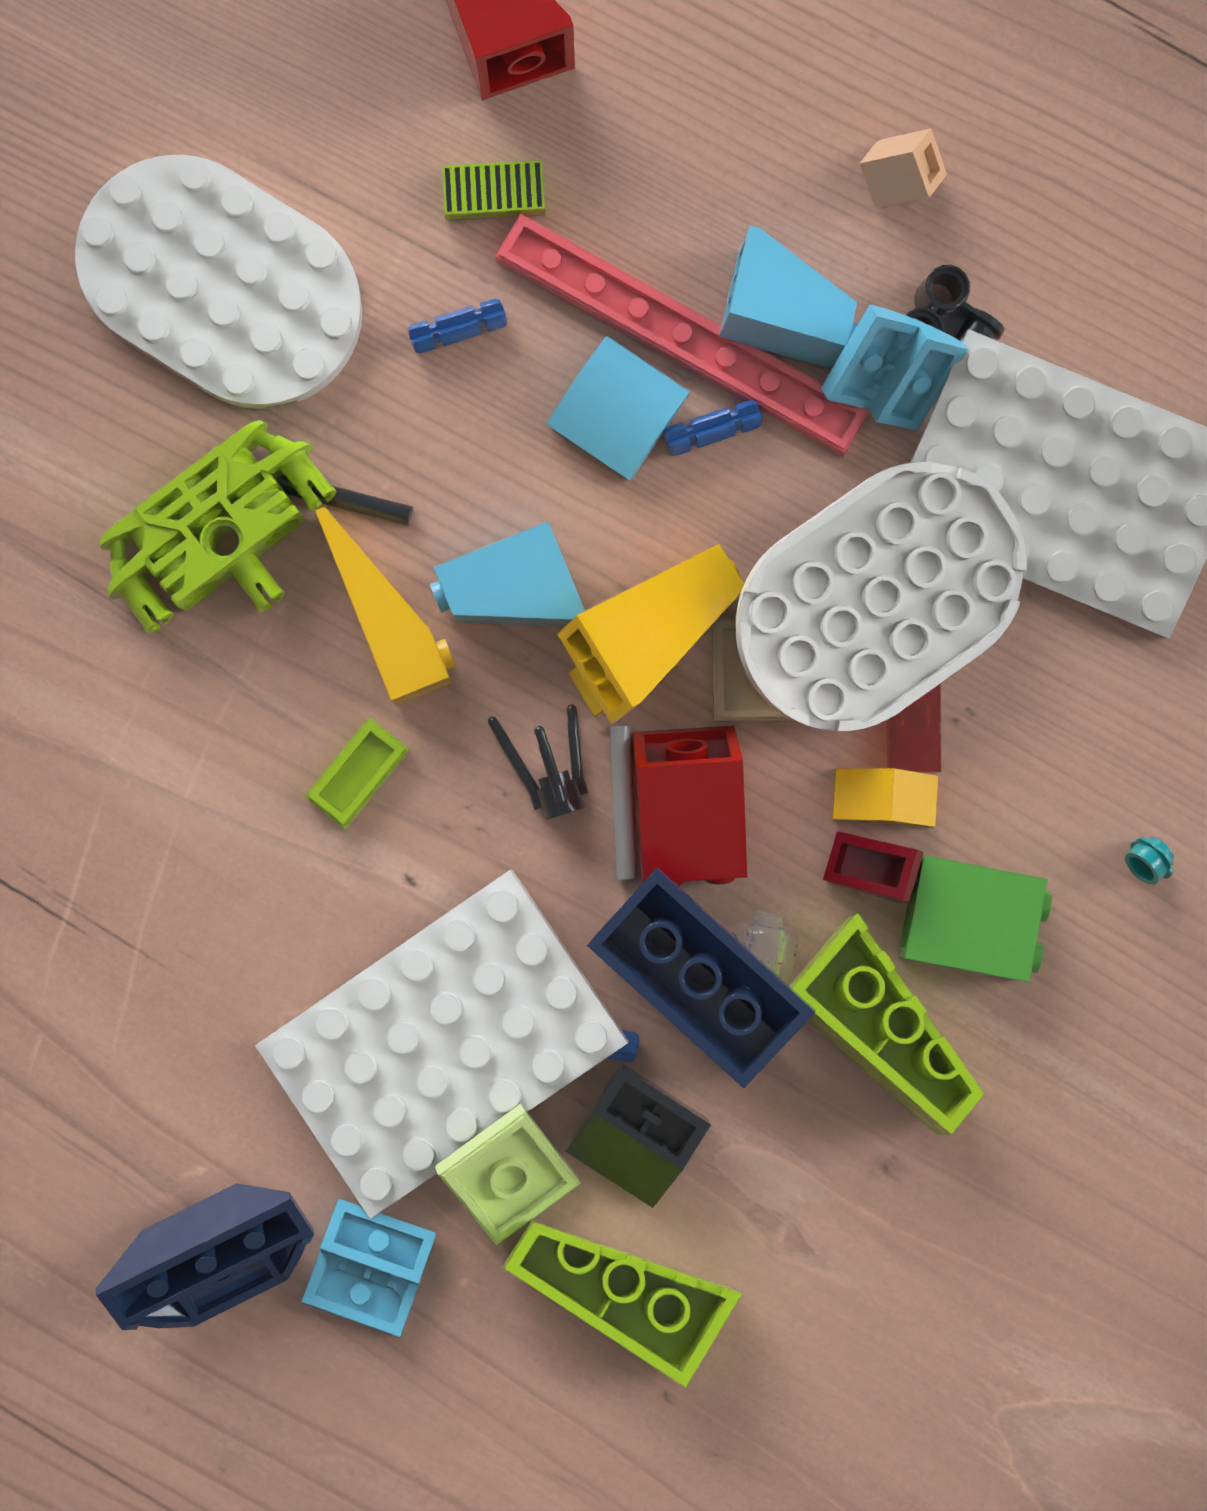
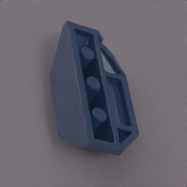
[96,1183,314,1330]

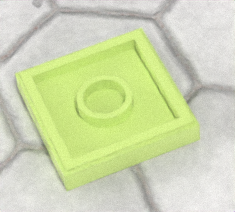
[435,1104,581,1245]

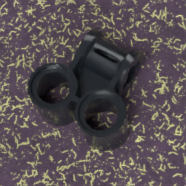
[906,265,1005,342]

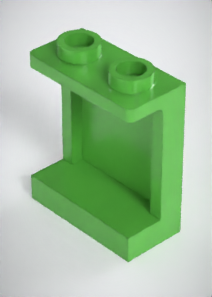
[898,855,1052,982]

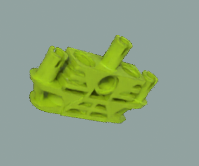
[99,420,336,634]

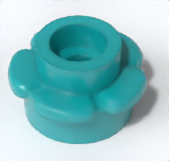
[1125,837,1174,885]

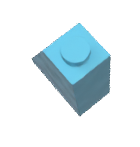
[719,225,858,369]
[430,521,585,627]

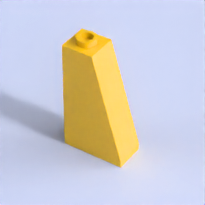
[557,543,744,724]

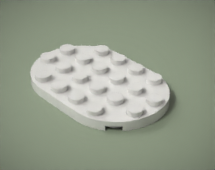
[75,155,363,409]
[736,462,1027,731]

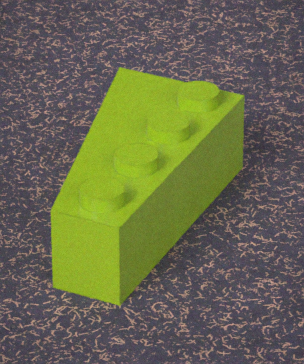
[789,913,984,1135]

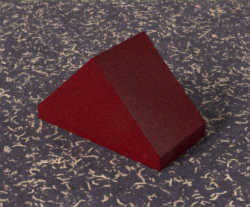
[823,831,923,903]

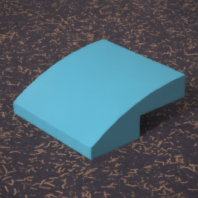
[821,304,968,431]
[546,336,691,480]
[301,1199,437,1338]

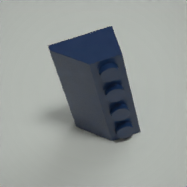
[586,867,816,1088]

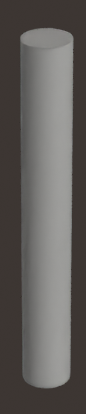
[610,726,637,880]

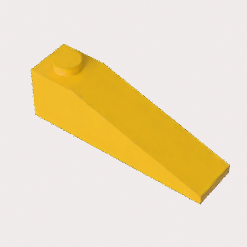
[315,507,457,706]

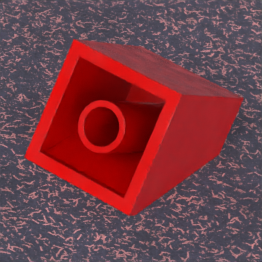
[446,0,575,100]
[633,725,748,886]

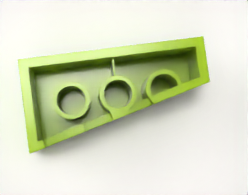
[503,1220,742,1388]

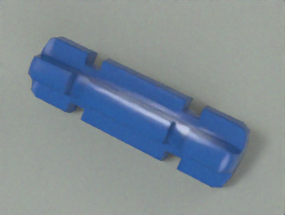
[408,298,507,354]
[664,400,762,456]

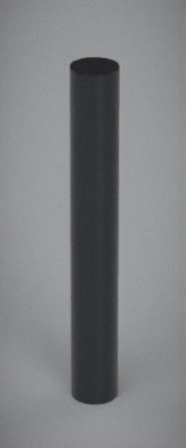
[276,474,413,526]

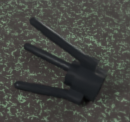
[488,704,588,820]

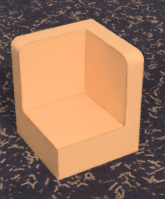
[859,128,947,208]

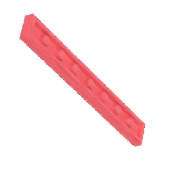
[495,213,870,457]

